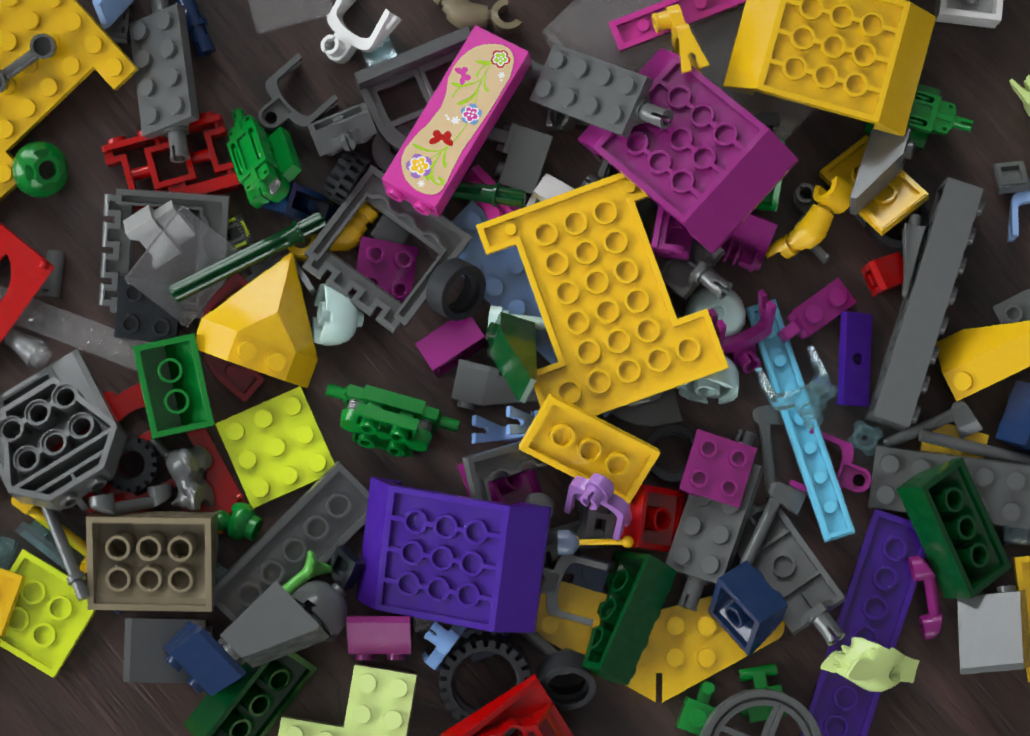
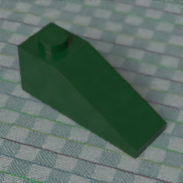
[485,312,537,404]

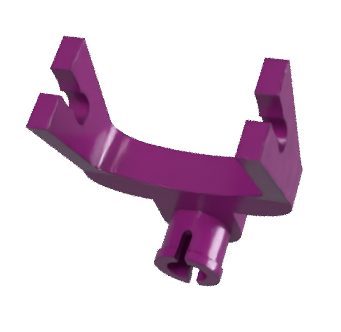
[708,289,777,374]
[789,427,872,495]

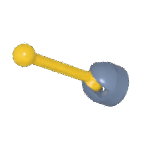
[558,530,634,555]

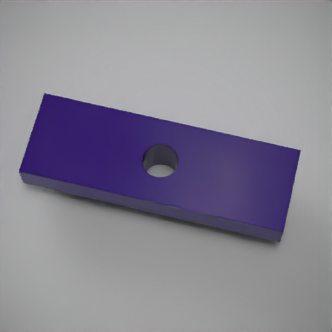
[837,311,873,407]

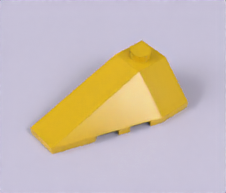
[935,320,1030,402]

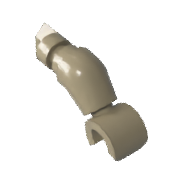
[433,0,523,38]

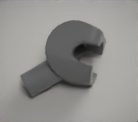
[546,109,590,132]

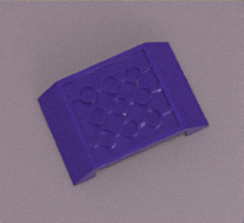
[356,476,551,633]

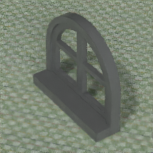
[354,26,471,152]
[699,688,822,736]

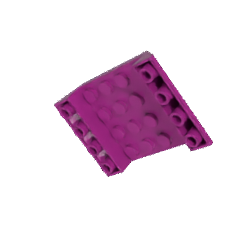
[577,48,799,254]

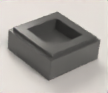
[992,160,1030,194]

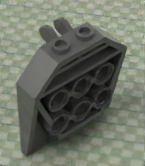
[0,349,127,511]

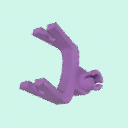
[564,473,633,541]

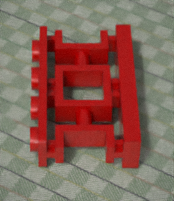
[101,111,243,213]

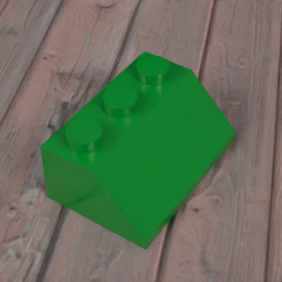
[132,333,214,439]

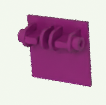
[720,213,779,273]
[353,236,418,303]
[679,429,757,508]

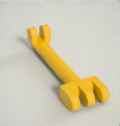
[11,497,87,573]

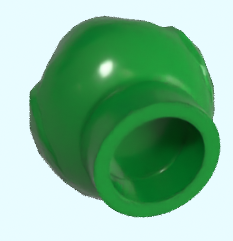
[215,502,263,541]

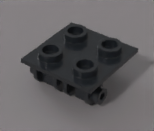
[114,276,180,342]

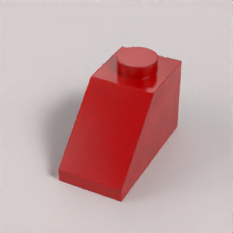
[861,251,903,298]

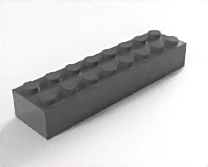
[865,177,986,431]

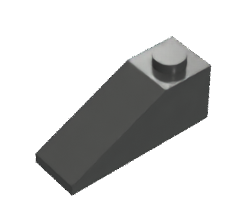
[850,124,915,215]

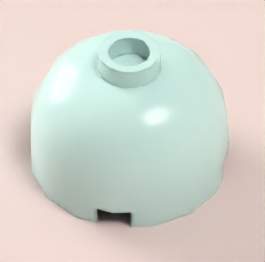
[312,284,364,346]
[684,285,746,337]
[677,355,739,404]

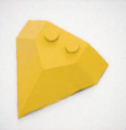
[195,251,318,388]

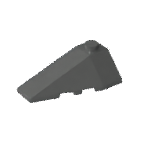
[451,359,539,411]

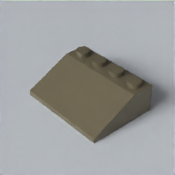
[86,511,219,612]

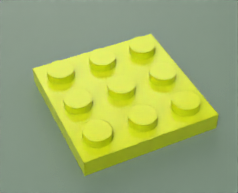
[215,386,335,509]
[0,549,96,678]

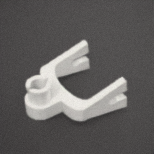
[321,0,402,64]

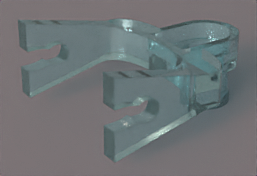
[755,345,831,428]

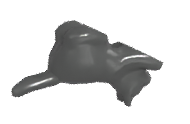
[150,438,215,512]

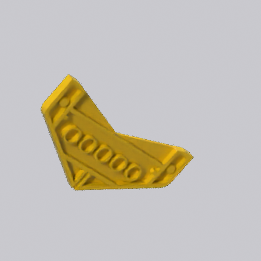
[536,578,785,703]

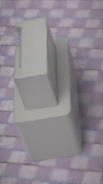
[123,200,195,269]

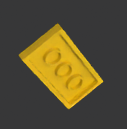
[518,393,660,504]

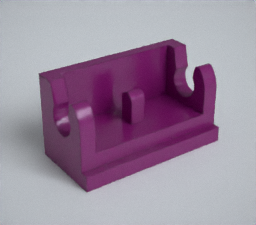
[651,205,693,261]
[415,316,489,379]

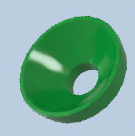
[12,141,69,198]

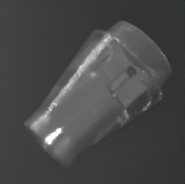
[4,328,52,369]

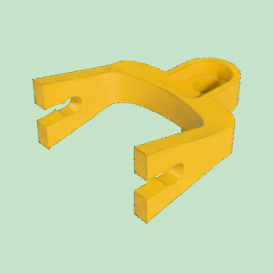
[651,4,710,74]

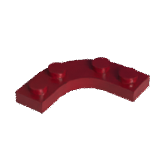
[200,273,265,403]

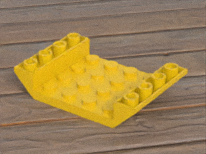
[723,0,936,137]

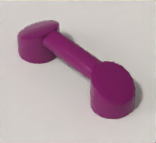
[908,555,942,640]

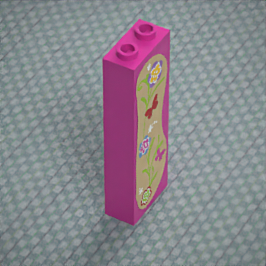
[381,25,531,218]

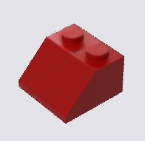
[614,484,687,552]

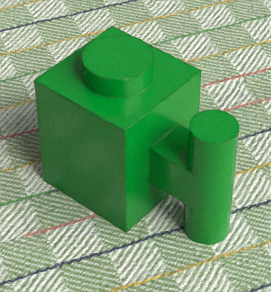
[738,663,787,723]
[675,680,716,735]

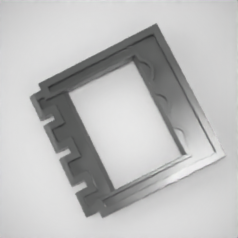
[302,165,472,333]
[99,188,230,319]
[462,441,601,564]

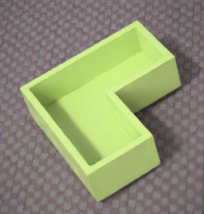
[278,664,418,736]

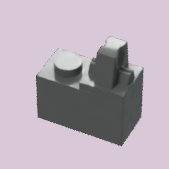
[485,123,553,198]

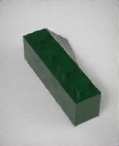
[583,550,677,685]

